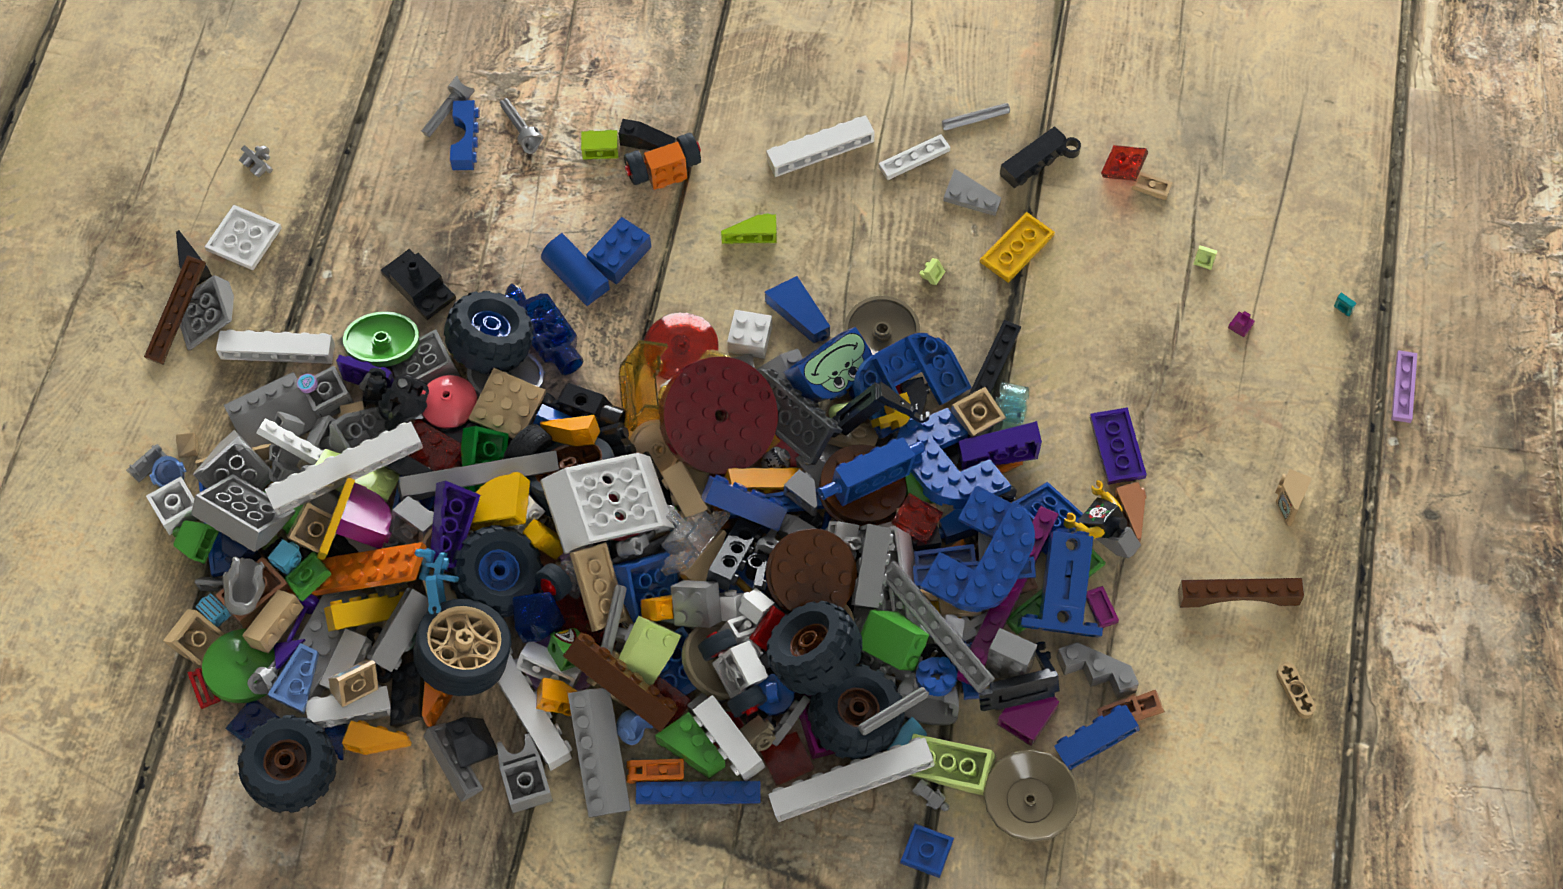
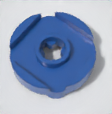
[916,657,957,696]

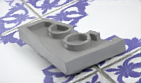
[943,169,1001,216]

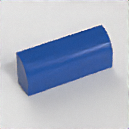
[541,233,610,306]

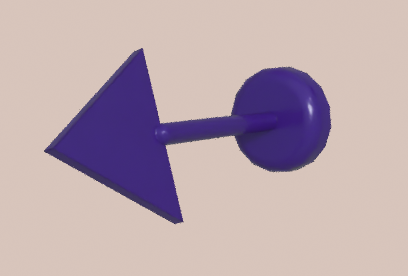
[274,594,320,670]

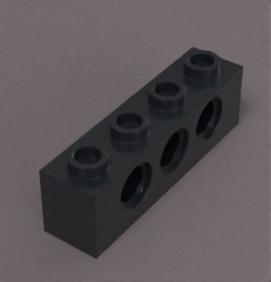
[706,516,763,592]

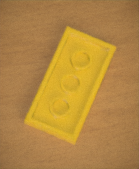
[980,212,1055,283]
[317,478,355,560]

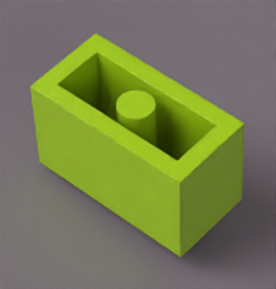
[581,130,619,160]

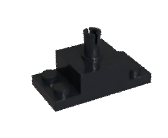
[381,249,456,320]

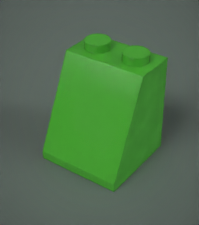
[861,610,929,671]

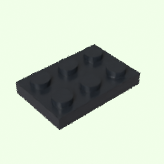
[390,661,425,728]

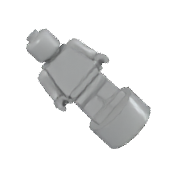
[912,779,950,812]

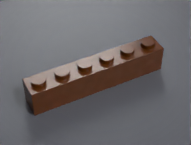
[563,632,678,732]

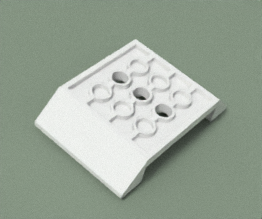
[540,453,675,554]

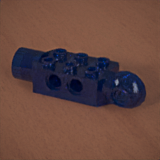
[505,283,584,376]

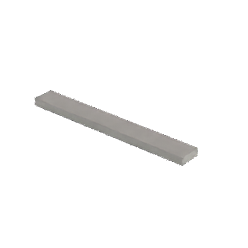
[399,451,559,498]
[884,561,995,693]

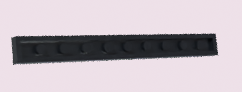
[942,320,1021,466]

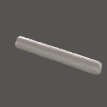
[942,103,1010,130]
[601,585,627,655]
[858,687,928,735]

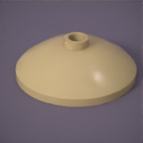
[630,420,679,476]

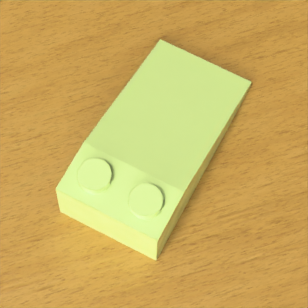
[315,449,399,502]
[618,615,681,685]
[909,734,996,796]

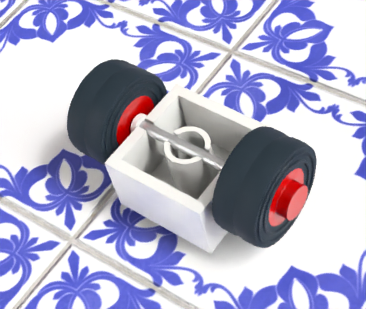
[698,629,768,718]

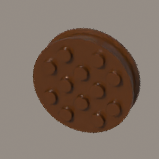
[819,444,907,530]
[766,529,857,614]

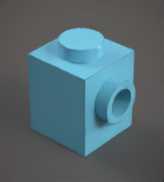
[268,540,302,575]

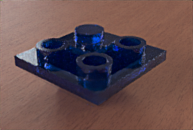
[513,592,565,643]

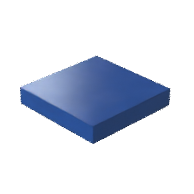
[900,824,954,878]

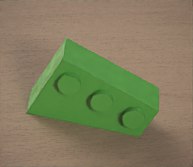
[655,712,726,779]

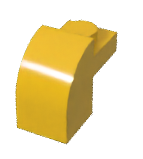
[871,392,911,430]

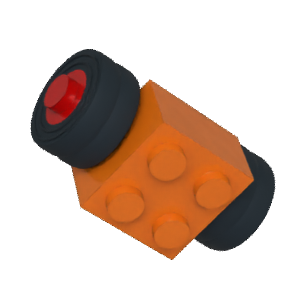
[624,133,701,190]

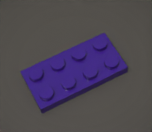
[1090,407,1147,485]

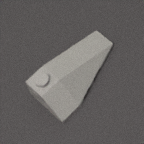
[330,402,398,454]

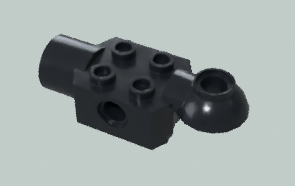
[536,383,627,429]

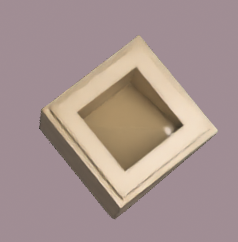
[176,432,198,458]

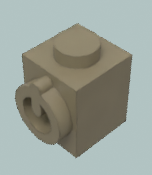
[739,715,776,753]

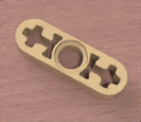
[1276,662,1316,719]

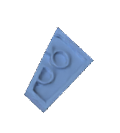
[268,643,319,714]

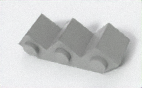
[269,411,305,483]
[1056,642,1139,699]

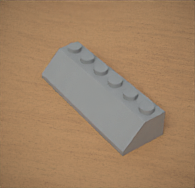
[568,688,631,818]

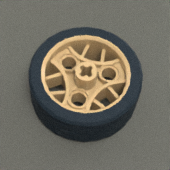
[413,599,511,696]

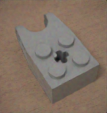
[497,733,553,813]

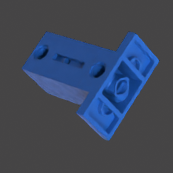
[1017,528,1103,638]

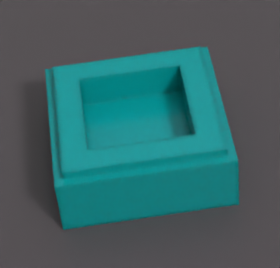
[1334,292,1357,316]

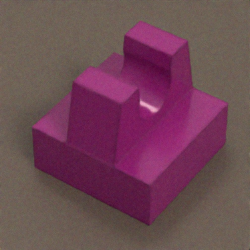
[1228,311,1255,338]

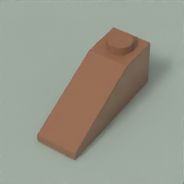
[1114,482,1147,542]

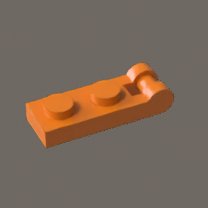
[626,759,684,784]

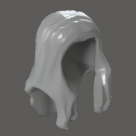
[222,557,265,616]

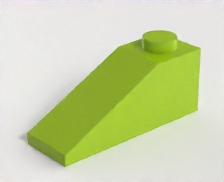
[721,213,777,244]

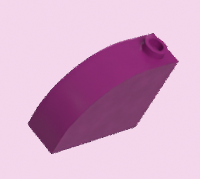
[336,483,392,549]

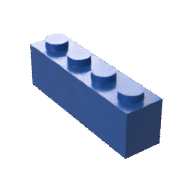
[1054,705,1140,770]

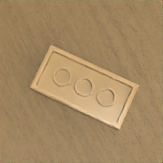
[570,542,628,632]

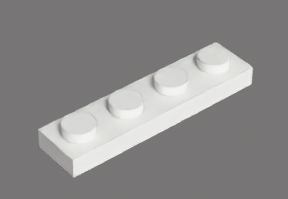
[879,134,950,180]
[256,418,324,465]

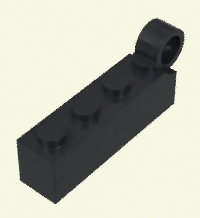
[1000,126,1081,188]

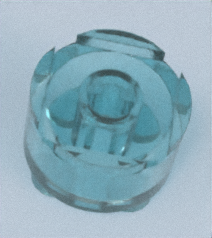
[996,382,1030,424]

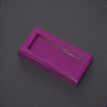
[1086,586,1119,628]

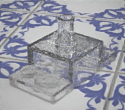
[661,509,731,576]

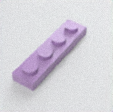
[1391,350,1417,423]

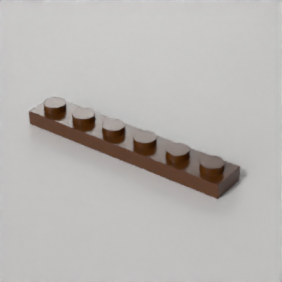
[144,255,206,365]

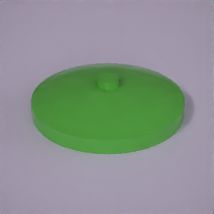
[343,312,420,367]
[202,629,280,703]

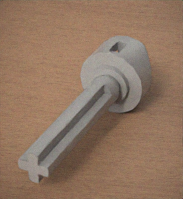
[421,76,475,138]
[500,98,544,154]
[247,634,300,694]

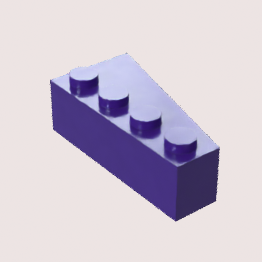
[957,421,1042,470]
[431,480,481,572]

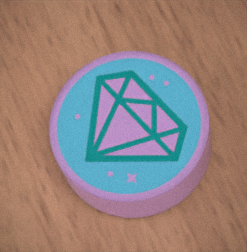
[297,374,318,393]

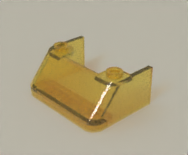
[619,340,668,432]

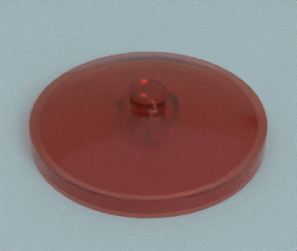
[643,313,719,380]

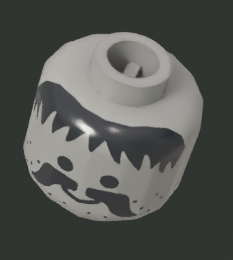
[761,447,790,468]

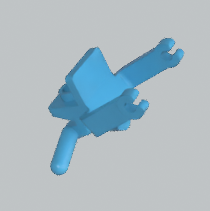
[415,548,459,614]

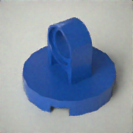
[757,674,795,716]

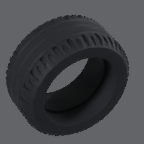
[503,424,552,459]

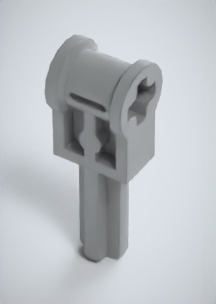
[616,529,656,559]

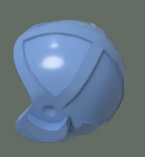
[149,456,187,488]
[616,710,653,745]

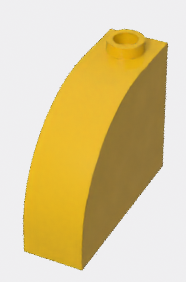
[470,472,530,532]

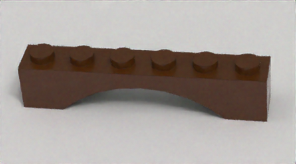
[1178,578,1304,608]

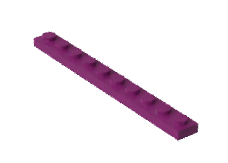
[957,506,1059,686]

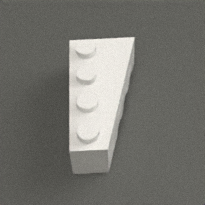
[693,695,765,781]

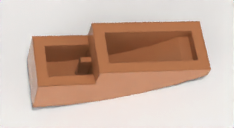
[1097,689,1165,721]

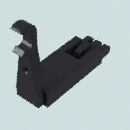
[832,382,930,438]
[978,641,1060,711]

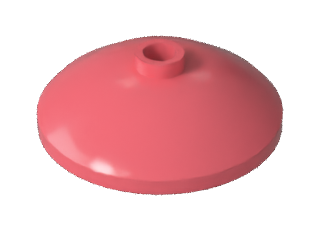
[421,375,478,429]

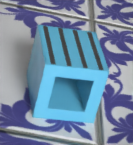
[195,593,231,628]

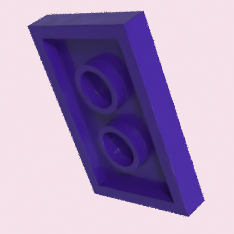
[336,355,394,388]

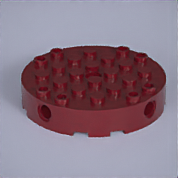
[659,356,778,474]

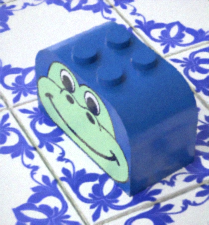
[784,327,872,403]

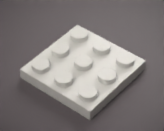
[205,205,282,270]

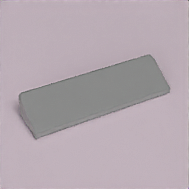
[424,723,483,802]

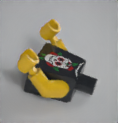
[1064,480,1127,539]

